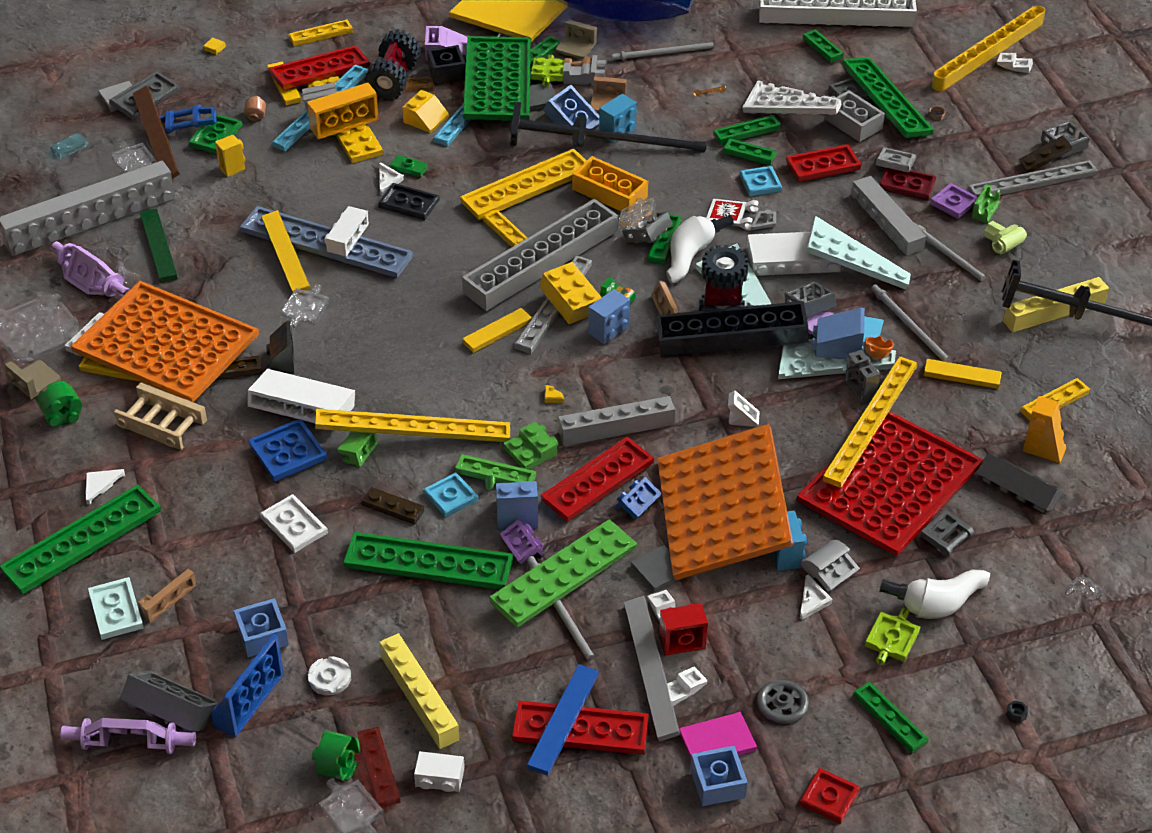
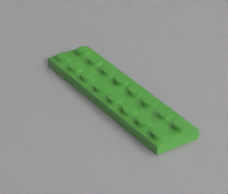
[489,519,637,628]

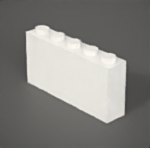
[747,232,841,276]
[248,369,355,423]

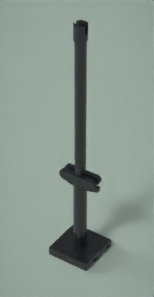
[510,102,707,152]
[1001,259,1152,326]

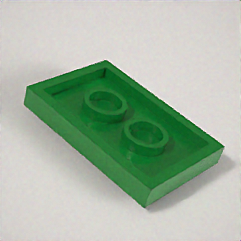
[189,114,243,154]

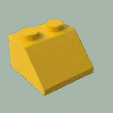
[402,90,449,133]

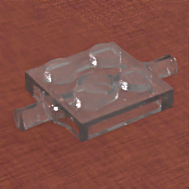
[111,141,156,174]
[619,198,656,228]
[281,284,330,329]
[320,778,383,833]

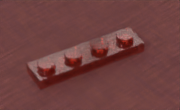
[357,726,401,808]

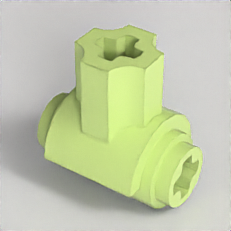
[984,221,1027,255]

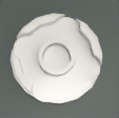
[308,656,351,695]

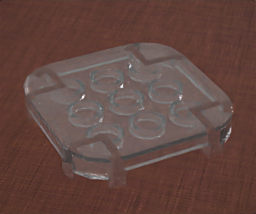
[0,291,80,361]

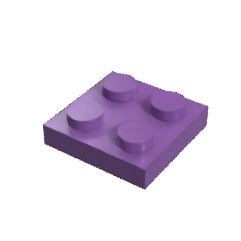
[930,183,978,219]

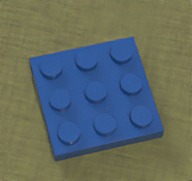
[248,419,327,482]

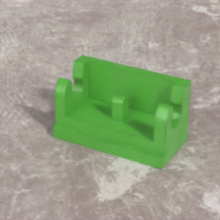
[972,184,1000,223]
[338,431,378,467]

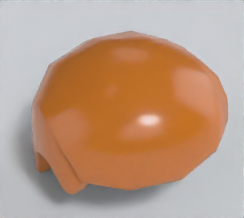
[863,336,894,360]

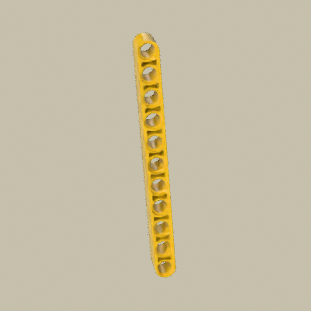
[932,6,1045,91]

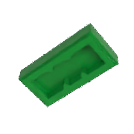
[390,155,428,178]

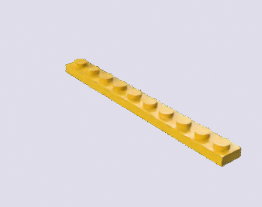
[823,356,917,488]
[315,409,510,442]

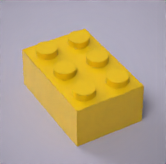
[539,262,602,325]

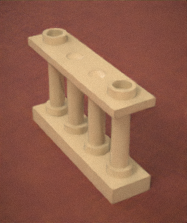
[114,383,207,450]

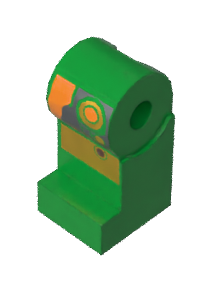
[600,277,636,305]

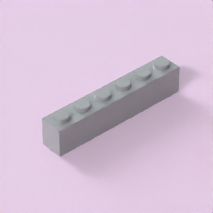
[851,176,926,256]
[558,396,675,446]

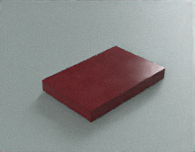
[879,167,937,201]

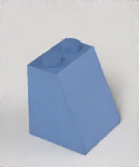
[812,308,865,360]
[496,481,538,531]

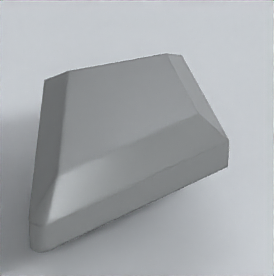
[751,210,776,230]

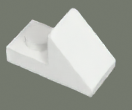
[728,390,760,427]

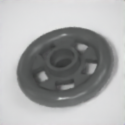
[757,680,809,724]

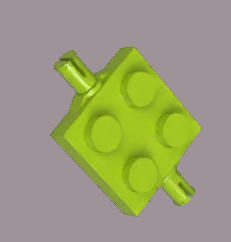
[531,55,565,87]
[865,608,920,665]

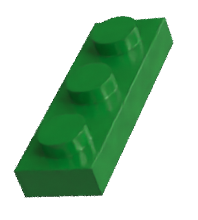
[803,29,844,63]
[723,138,777,166]

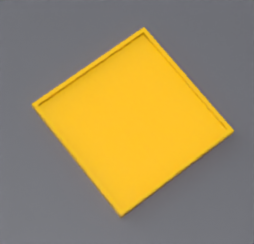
[449,0,574,42]

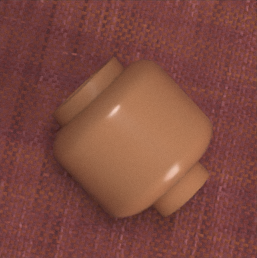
[244,96,266,121]

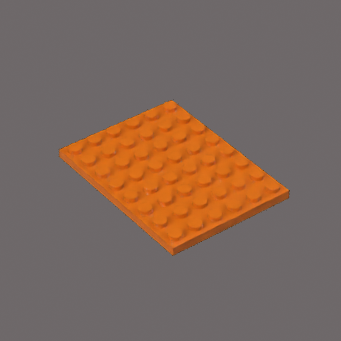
[71,281,259,402]
[657,424,794,580]

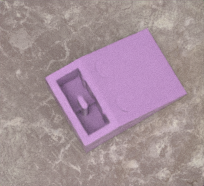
[425,26,467,61]

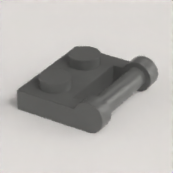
[920,510,974,557]

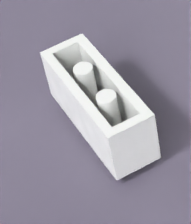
[325,206,369,257]

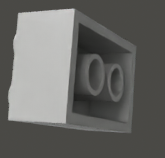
[824,90,885,142]

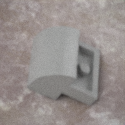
[800,540,860,593]

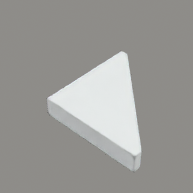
[379,163,404,195]
[86,469,125,504]
[800,575,832,620]

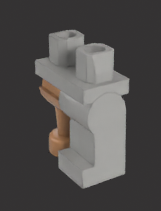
[563,55,606,85]

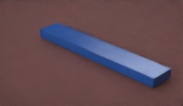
[527,664,599,776]

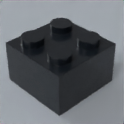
[427,45,466,84]

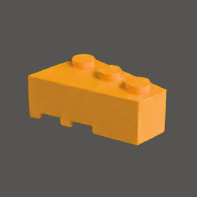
[1023,396,1066,463]

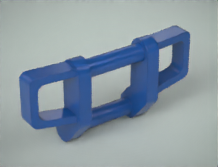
[160,104,217,134]

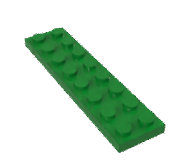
[841,57,934,138]
[0,484,161,595]
[344,532,513,590]

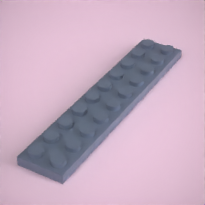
[240,206,413,278]

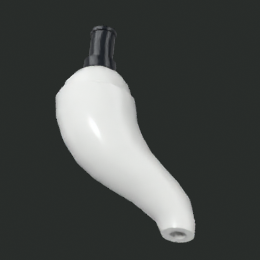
[666,215,734,284]
[879,570,990,619]

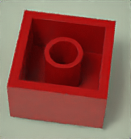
[659,603,708,656]

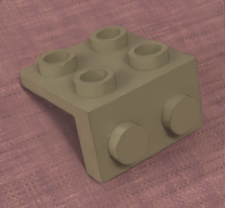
[556,19,597,59]
[5,360,61,399]

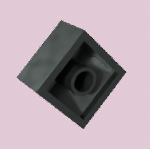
[266,321,295,374]

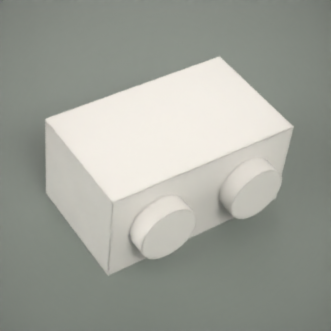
[414,751,464,792]

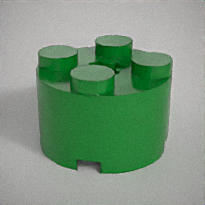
[37,381,82,426]
[312,730,360,781]

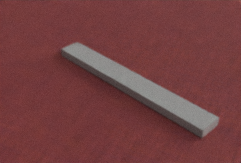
[967,160,1098,197]
[514,255,592,354]
[624,596,680,742]

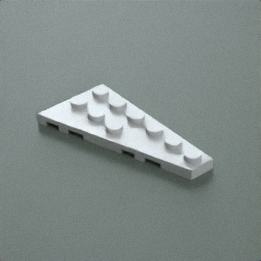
[742,81,842,115]

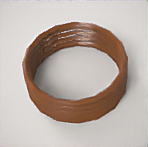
[928,106,945,120]

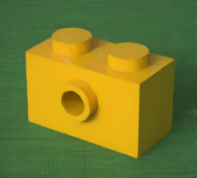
[215,135,246,177]

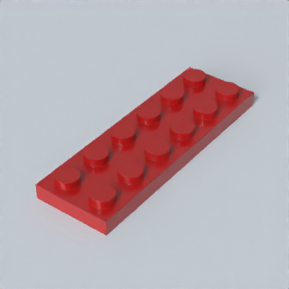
[269,45,370,90]
[541,437,654,522]
[512,700,649,755]

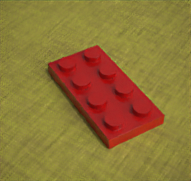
[786,144,862,182]

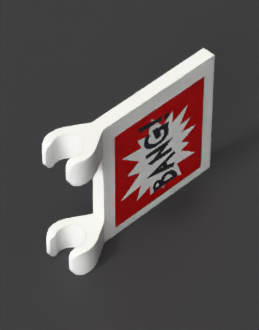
[706,199,758,231]

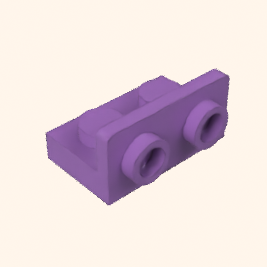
[500,519,545,565]

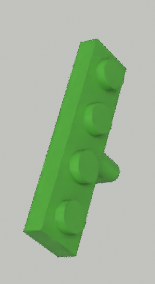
[455,454,536,490]

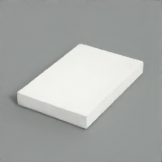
[260,494,328,553]

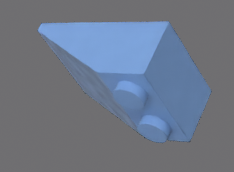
[543,85,599,129]

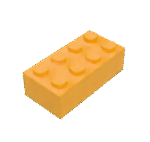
[307,83,379,139]
[572,156,649,215]

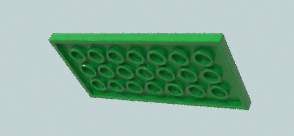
[463,36,531,121]

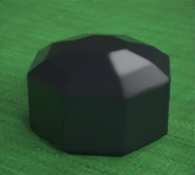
[1006,701,1028,723]

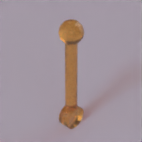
[694,85,727,96]

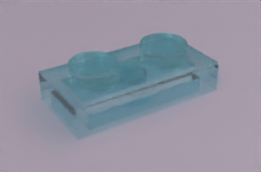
[50,132,89,159]

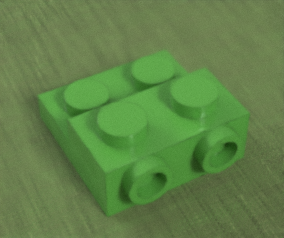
[503,422,558,470]

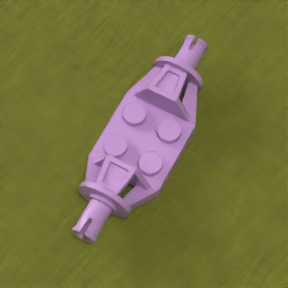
[51,241,130,298]
[60,718,196,754]

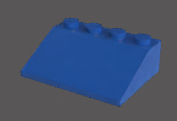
[211,634,284,738]

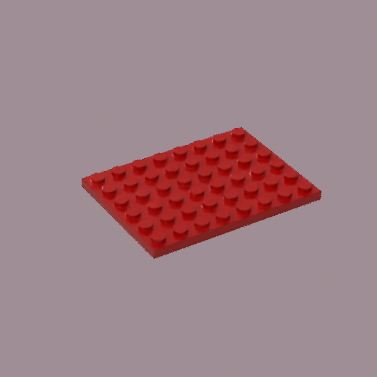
[796,411,984,556]

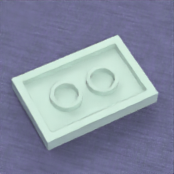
[88,577,144,640]

